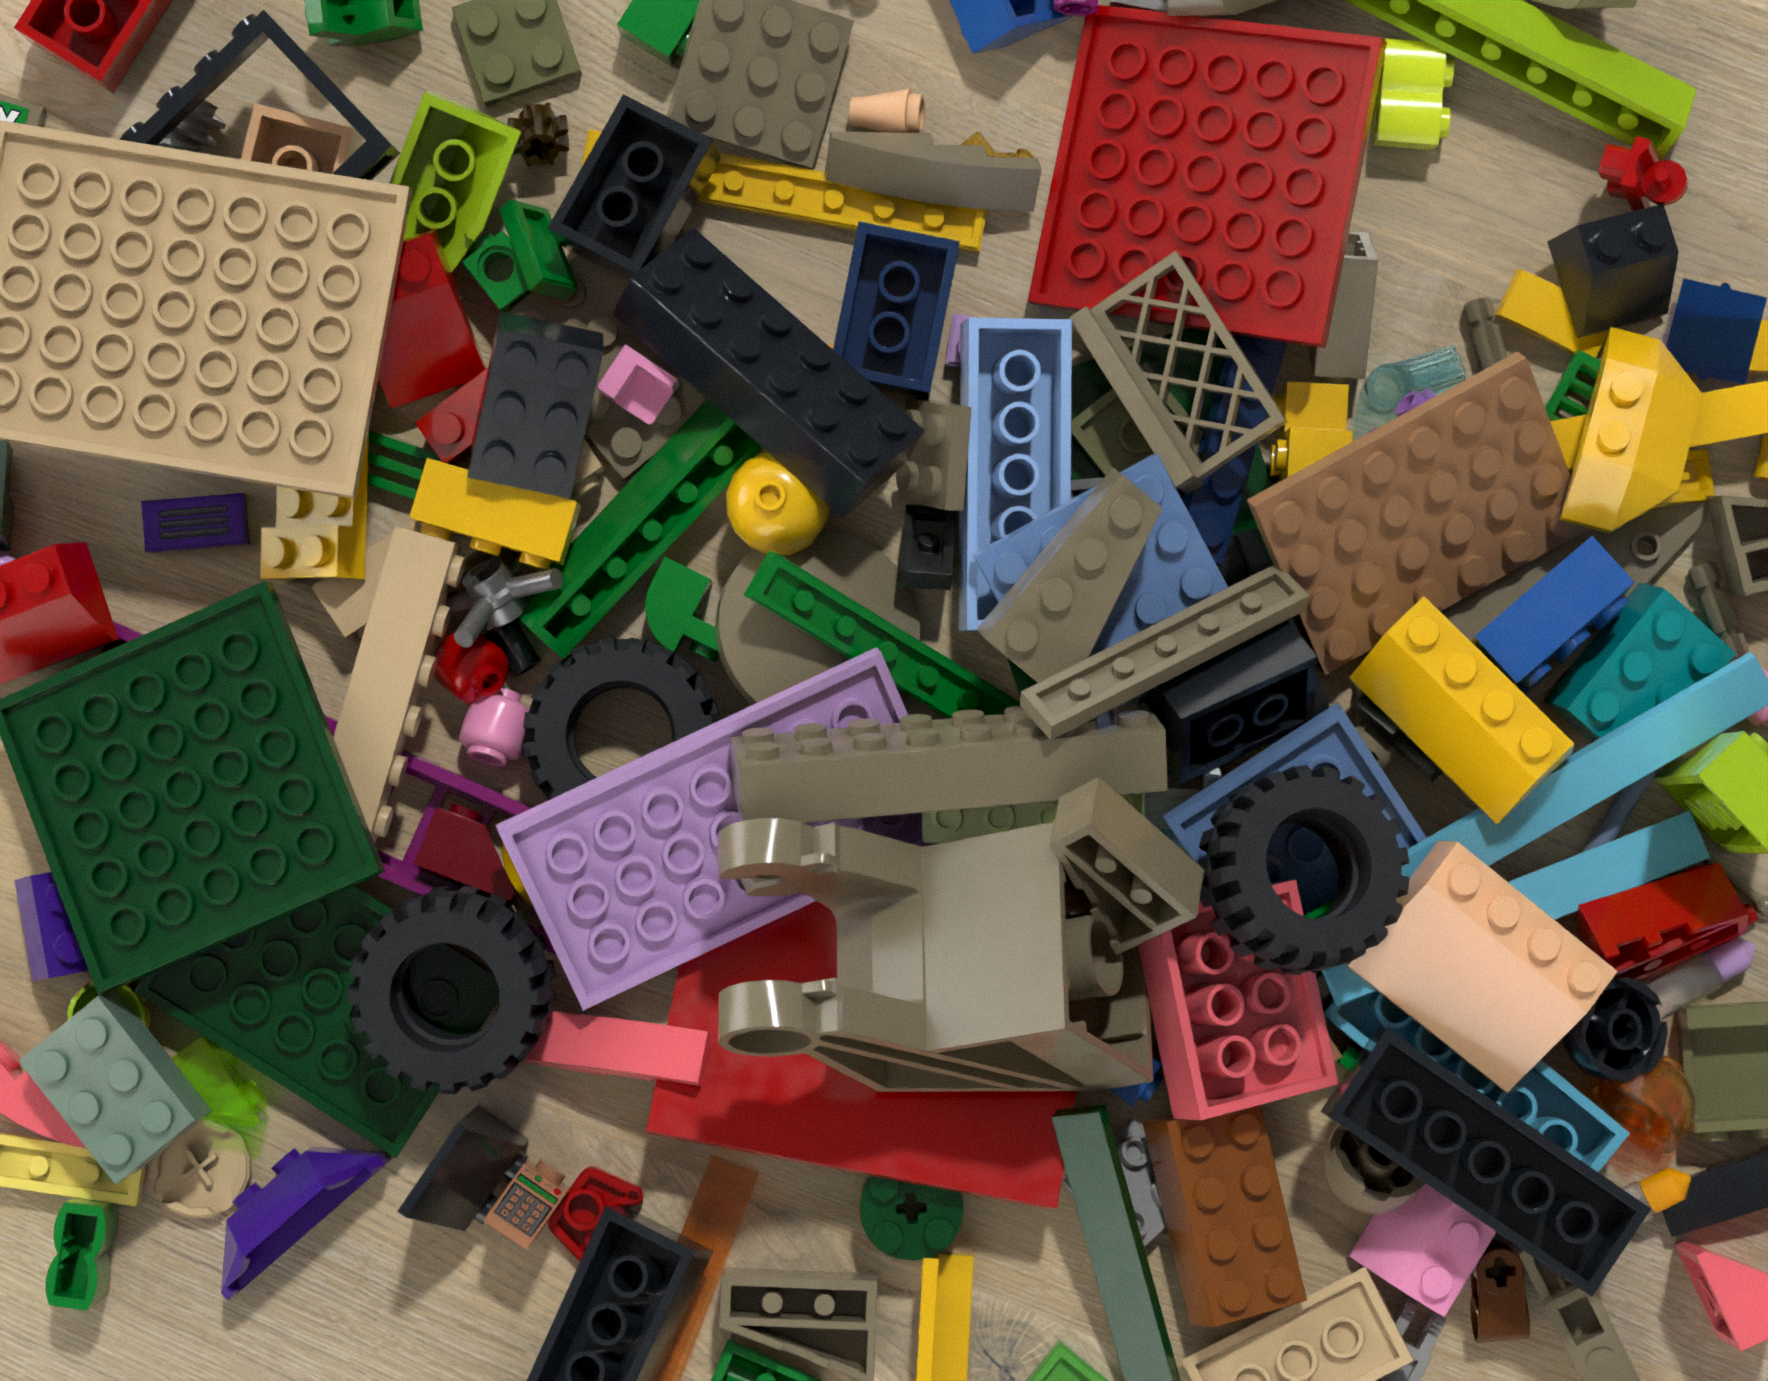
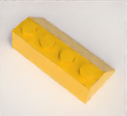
[1349,596,1575,825]

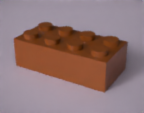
[1142,1105,1307,1327]

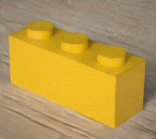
[409,458,581,570]

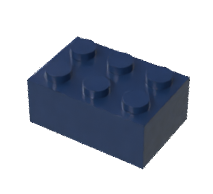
[833,221,960,399]

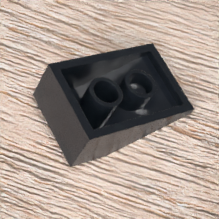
[397,1105,529,1231]

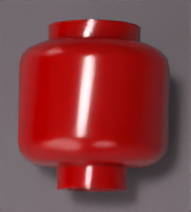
[434,632,509,704]

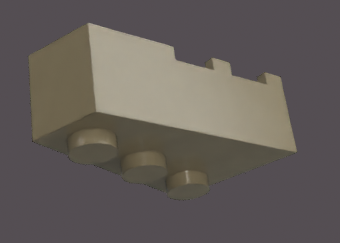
[1706,496,1768,596]
[1050,777,1204,955]
[719,1267,878,1381]

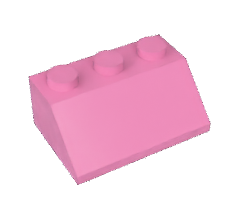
[1348,1183,1496,1317]

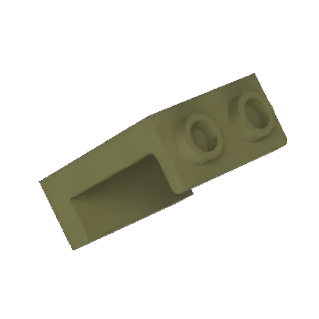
[1675,1001,1768,1141]

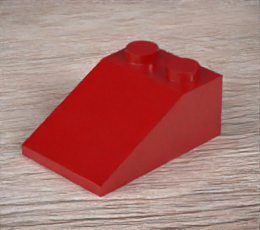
[378,229,486,409]

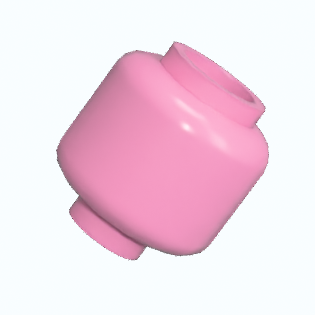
[459,687,529,767]

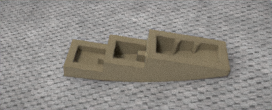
[824,132,1042,212]

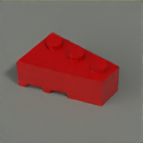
[1578,862,1748,981]

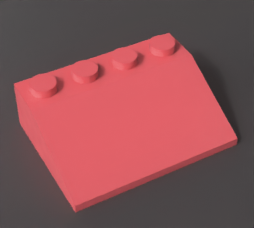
[1137,880,1339,1120]

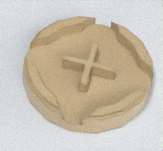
[148,1115,252,1218]

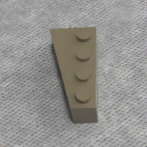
[977,468,1163,683]

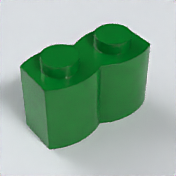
[45,1198,118,1311]

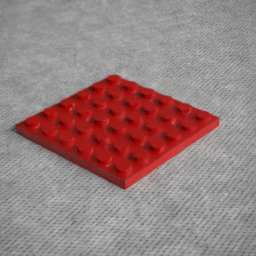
[1028,5,1387,348]

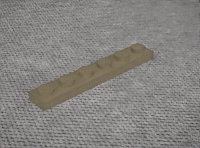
[1020,564,1310,740]

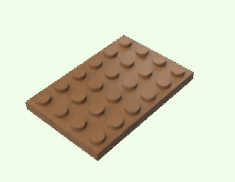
[1247,352,1590,675]

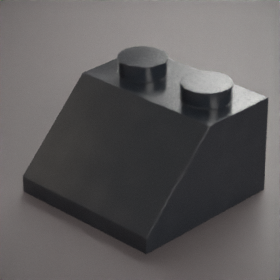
[1547,204,1679,339]

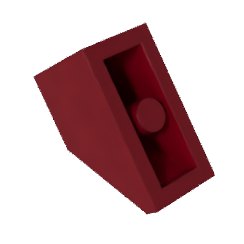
[414,803,516,906]

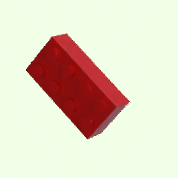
[14,0,173,94]

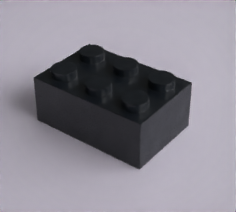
[548,94,721,281]
[467,311,604,498]
[1148,620,1317,784]

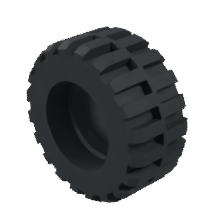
[523,637,720,801]
[1196,765,1410,975]
[347,886,556,1094]

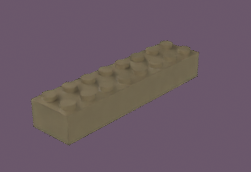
[730,697,1168,823]

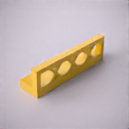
[915,1252,974,1381]

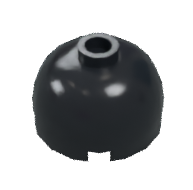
[1562,977,1668,1082]

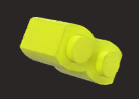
[1373,38,1455,150]

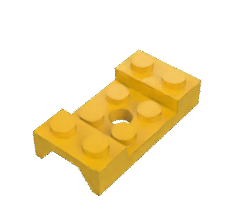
[260,431,369,582]

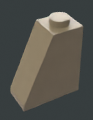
[1310,231,1378,384]

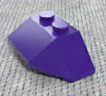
[221,1147,392,1301]

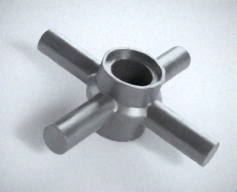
[445,550,563,647]

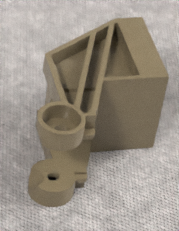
[718,818,1153,1092]

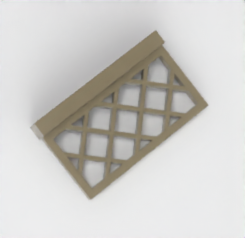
[1069,250,1288,495]

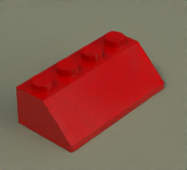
[0,542,119,686]

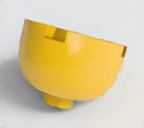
[726,452,830,555]

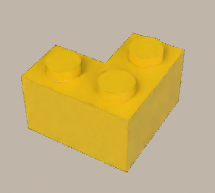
[1268,381,1353,483]

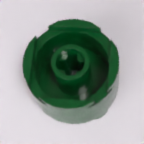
[860,1175,963,1261]

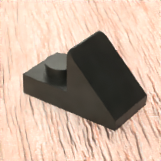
[899,505,956,590]

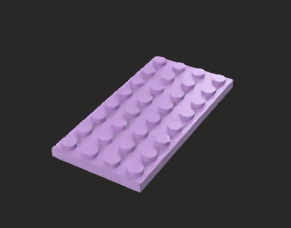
[496,647,937,1011]

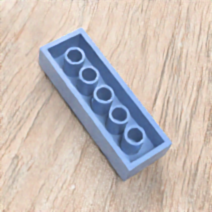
[958,317,1072,632]

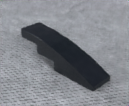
[1662,1145,1768,1237]

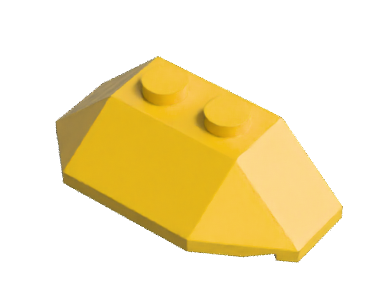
[1560,327,1703,534]

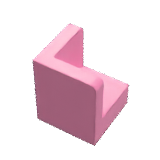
[597,344,680,425]

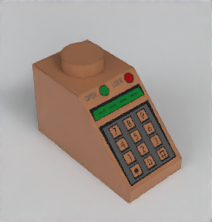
[483,1159,570,1250]

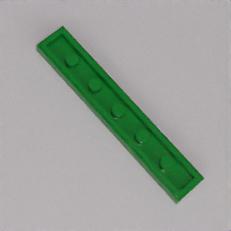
[743,550,1020,719]

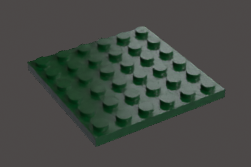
[0,580,386,994]

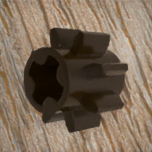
[507,102,570,167]

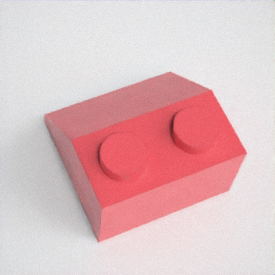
[1674,1240,1768,1351]

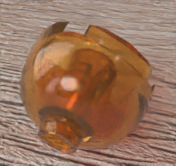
[1588,1055,1696,1153]

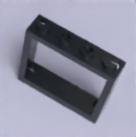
[119,10,400,180]

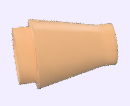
[849,88,925,133]

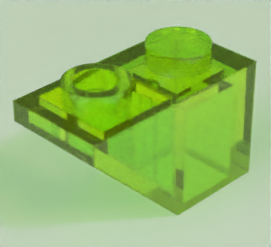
[171,1036,269,1128]

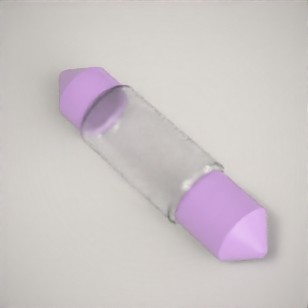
[1645,938,1756,1021]

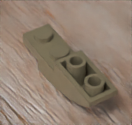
[1517,1249,1640,1381]

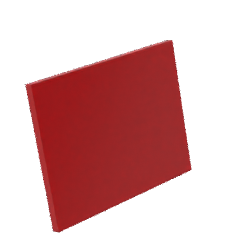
[646,901,1077,1210]

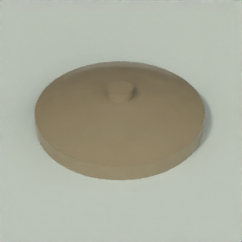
[715,528,920,705]

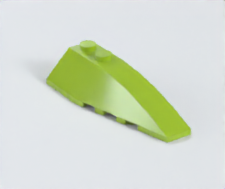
[389,90,521,273]

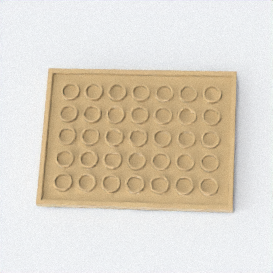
[0,120,412,499]

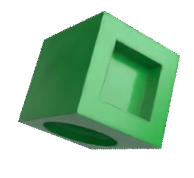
[462,230,531,312]

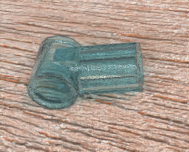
[1360,344,1466,415]

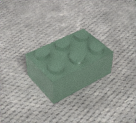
[19,989,212,1185]

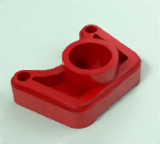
[548,1166,644,1262]

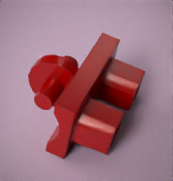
[1598,136,1688,211]

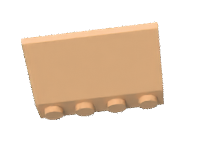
[1345,841,1618,1093]

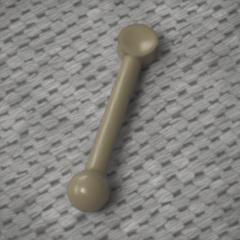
[1703,844,1768,916]

